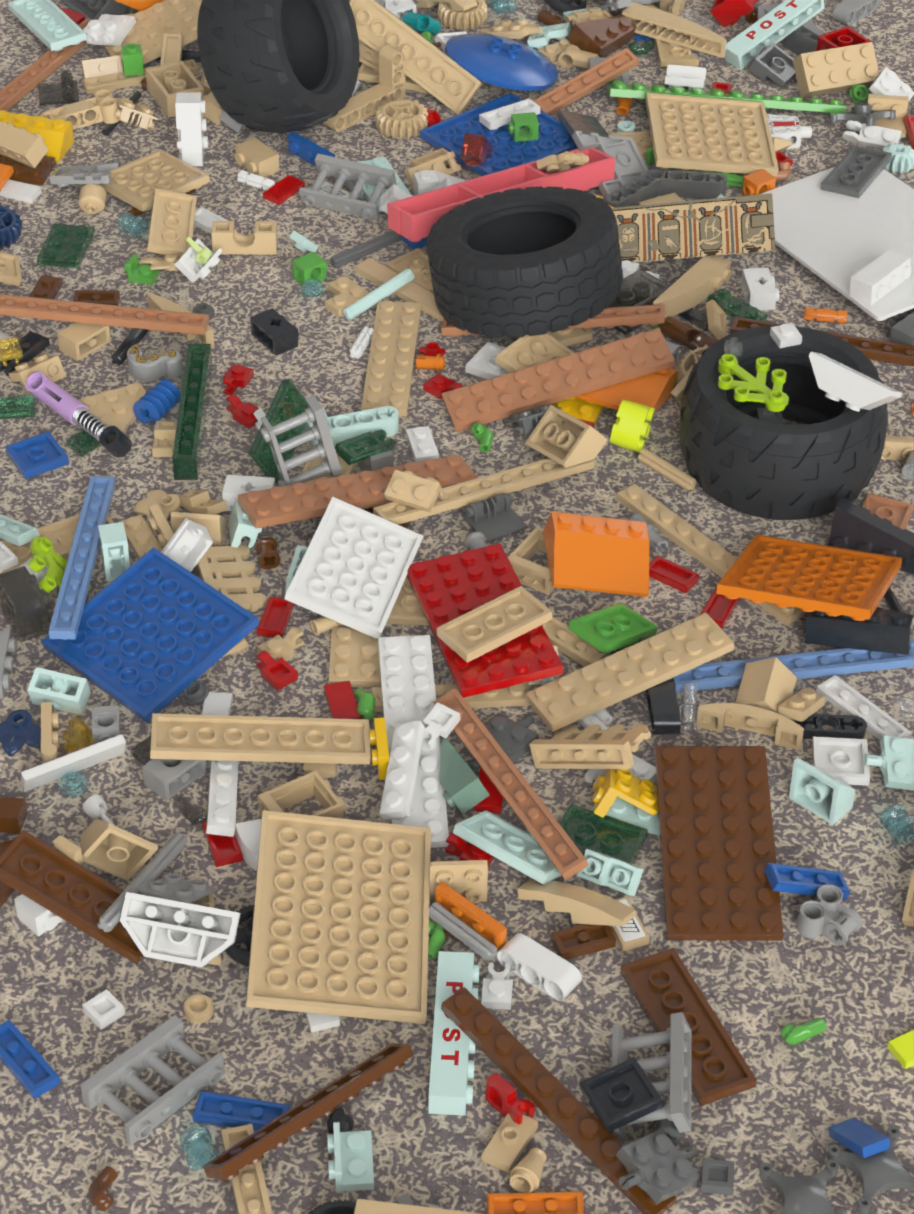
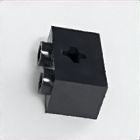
[250,308,299,356]

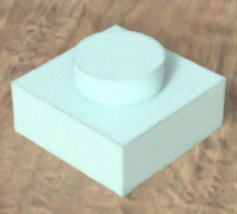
[289,230,319,253]

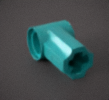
[402,11,441,36]

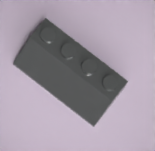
[61,0,128,20]

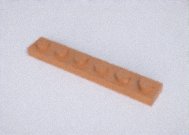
[534,48,639,115]

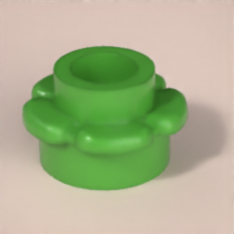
[849,84,868,103]

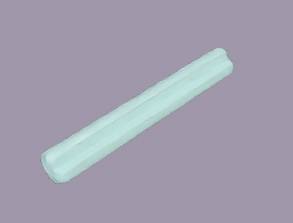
[343,269,415,320]

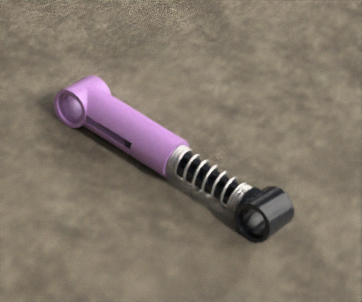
[25,372,132,458]

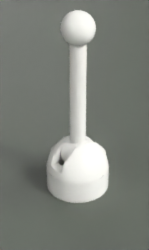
[83,795,115,826]

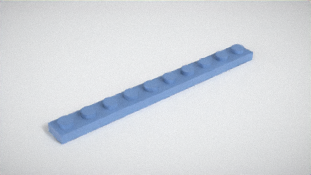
[49,476,116,640]
[673,641,914,693]

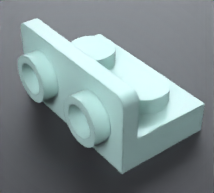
[327,1122,374,1192]

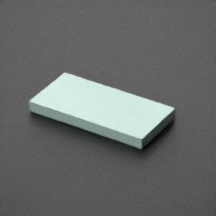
[453,810,561,885]

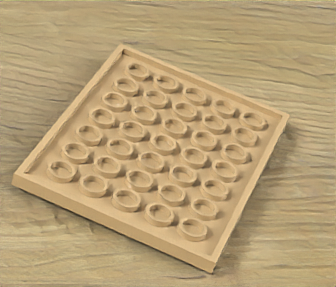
[246,810,431,1024]

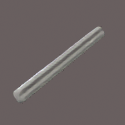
[97,833,188,932]

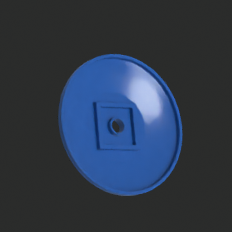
[445,33,558,91]

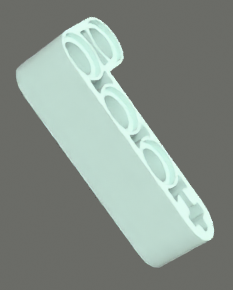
[304,406,399,447]

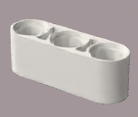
[496,933,582,1001]

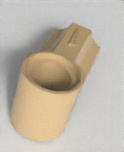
[558,45,599,70]

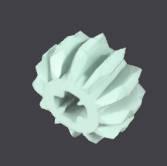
[883,143,914,174]

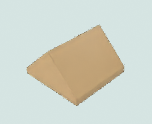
[171,512,228,546]
[735,657,797,713]

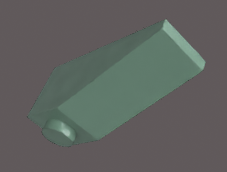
[440,738,489,814]

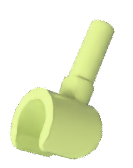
[186,237,211,265]

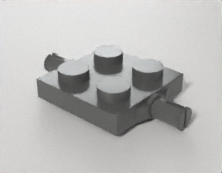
[463,713,539,772]
[616,1129,702,1204]

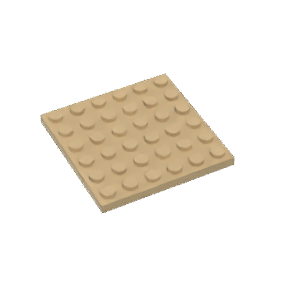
[645,93,779,176]

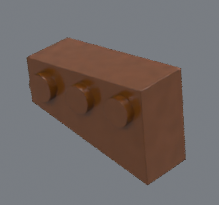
[567,15,637,58]

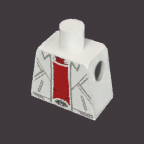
[767,114,812,149]

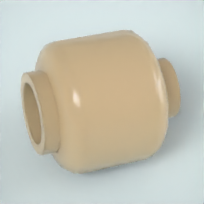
[78,184,107,214]

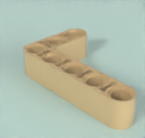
[323,45,405,132]

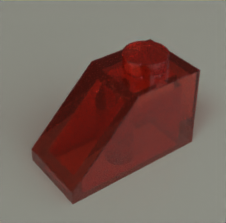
[460,133,493,167]

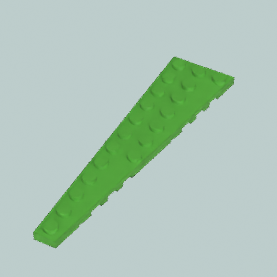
[606,79,847,113]

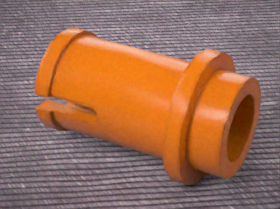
[616,97,633,115]
[416,354,445,372]

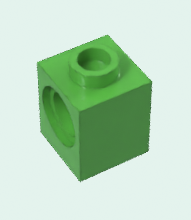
[121,44,144,76]
[508,112,539,142]
[292,252,327,287]

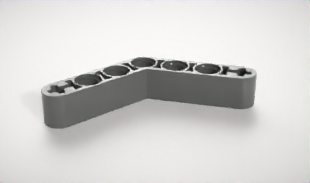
[606,169,727,208]

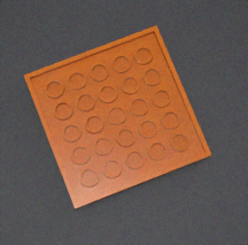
[717,534,902,621]

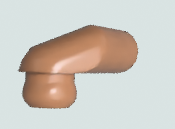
[774,162,792,181]

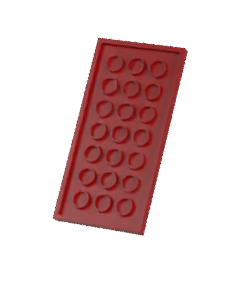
[407,544,563,698]

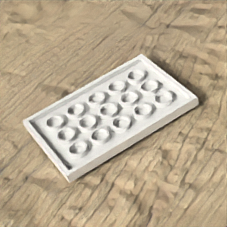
[284,497,423,639]

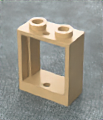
[508,527,556,595]
[258,771,346,819]

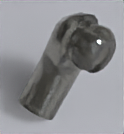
[175,797,207,828]

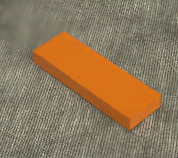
[435,882,507,952]
[487,1192,584,1214]

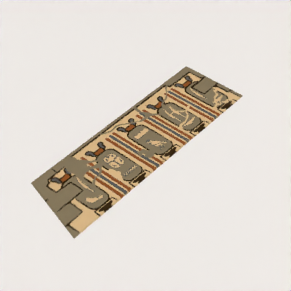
[612,193,776,263]

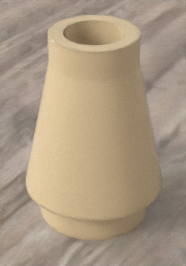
[510,1148,547,1193]

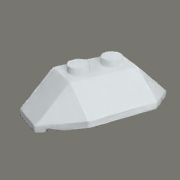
[809,351,902,412]
[120,892,241,968]

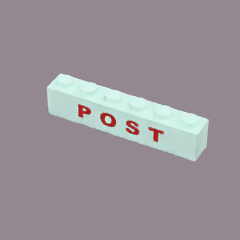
[725,0,825,70]
[429,951,480,1115]

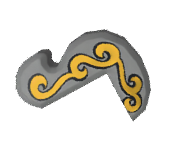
[127,344,183,382]

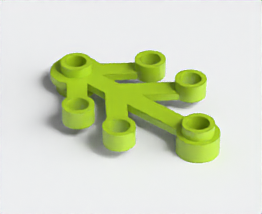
[718,354,789,412]
[28,536,91,593]

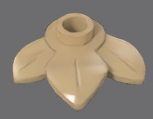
[139,255,179,271]
[133,490,181,527]

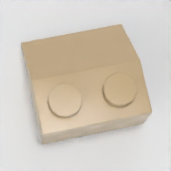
[80,818,158,880]

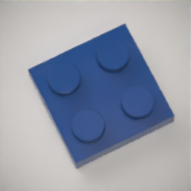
[5,431,69,479]

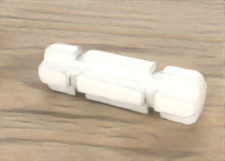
[237,170,275,191]
[349,326,374,359]

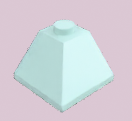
[789,758,855,825]

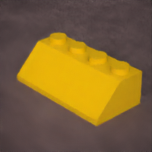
[0,110,74,163]

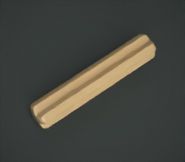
[638,449,697,491]

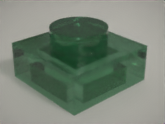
[66,430,100,456]

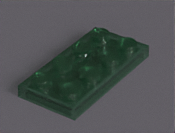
[249,379,308,483]

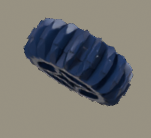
[0,203,22,249]

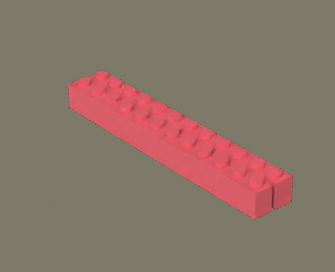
[387,148,615,242]

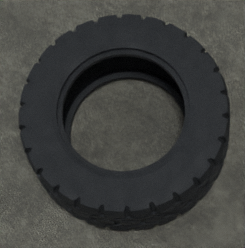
[427,186,623,338]

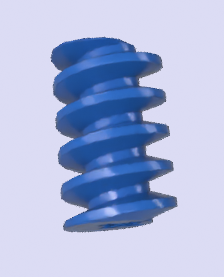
[133,379,182,423]

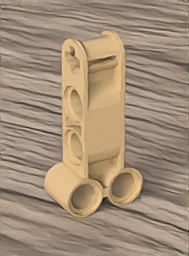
[41,89,120,130]

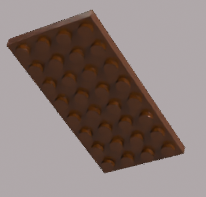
[655,746,784,941]

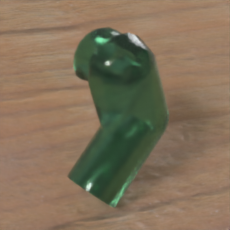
[628,40,655,55]

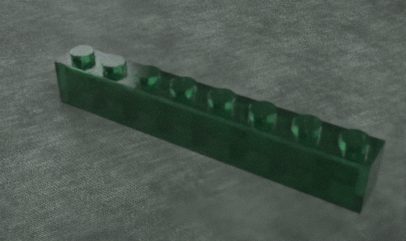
[172,344,212,480]

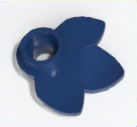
[0,709,41,757]

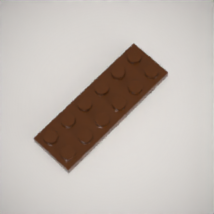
[0,830,144,965]
[620,948,757,1106]

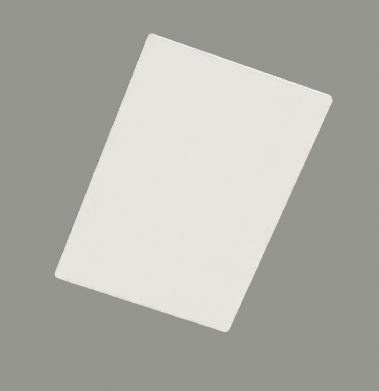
[758,167,914,321]

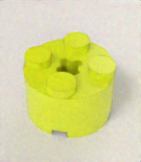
[610,399,655,453]

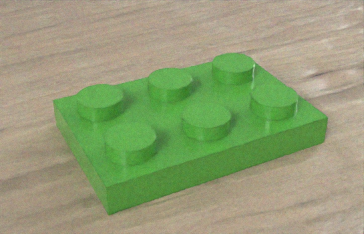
[568,603,658,654]

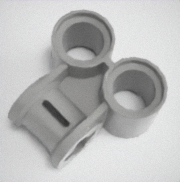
[797,884,863,946]

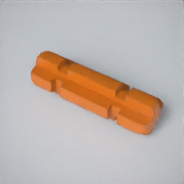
[804,308,848,324]

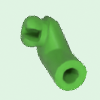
[781,1018,826,1045]

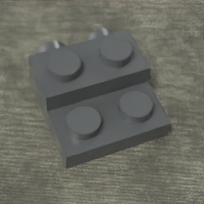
[749,43,796,87]

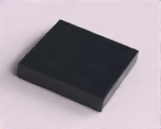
[579,1057,664,1133]

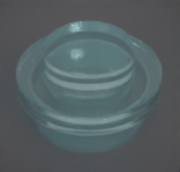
[301,279,323,297]
[59,772,87,797]

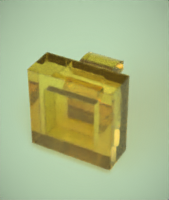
[0,337,23,366]
[62,716,93,752]

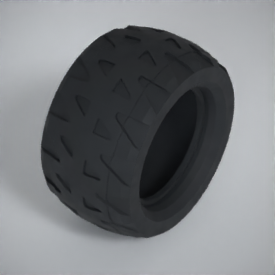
[197,0,360,133]
[679,325,888,520]

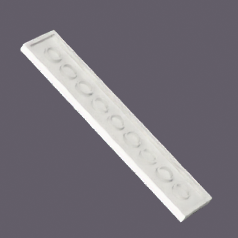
[378,635,449,848]

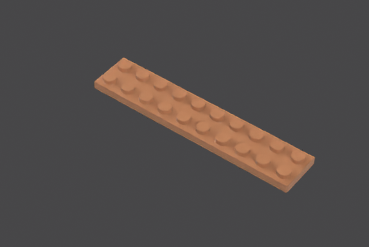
[442,328,675,432]
[238,455,478,529]

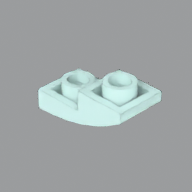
[577,849,644,896]

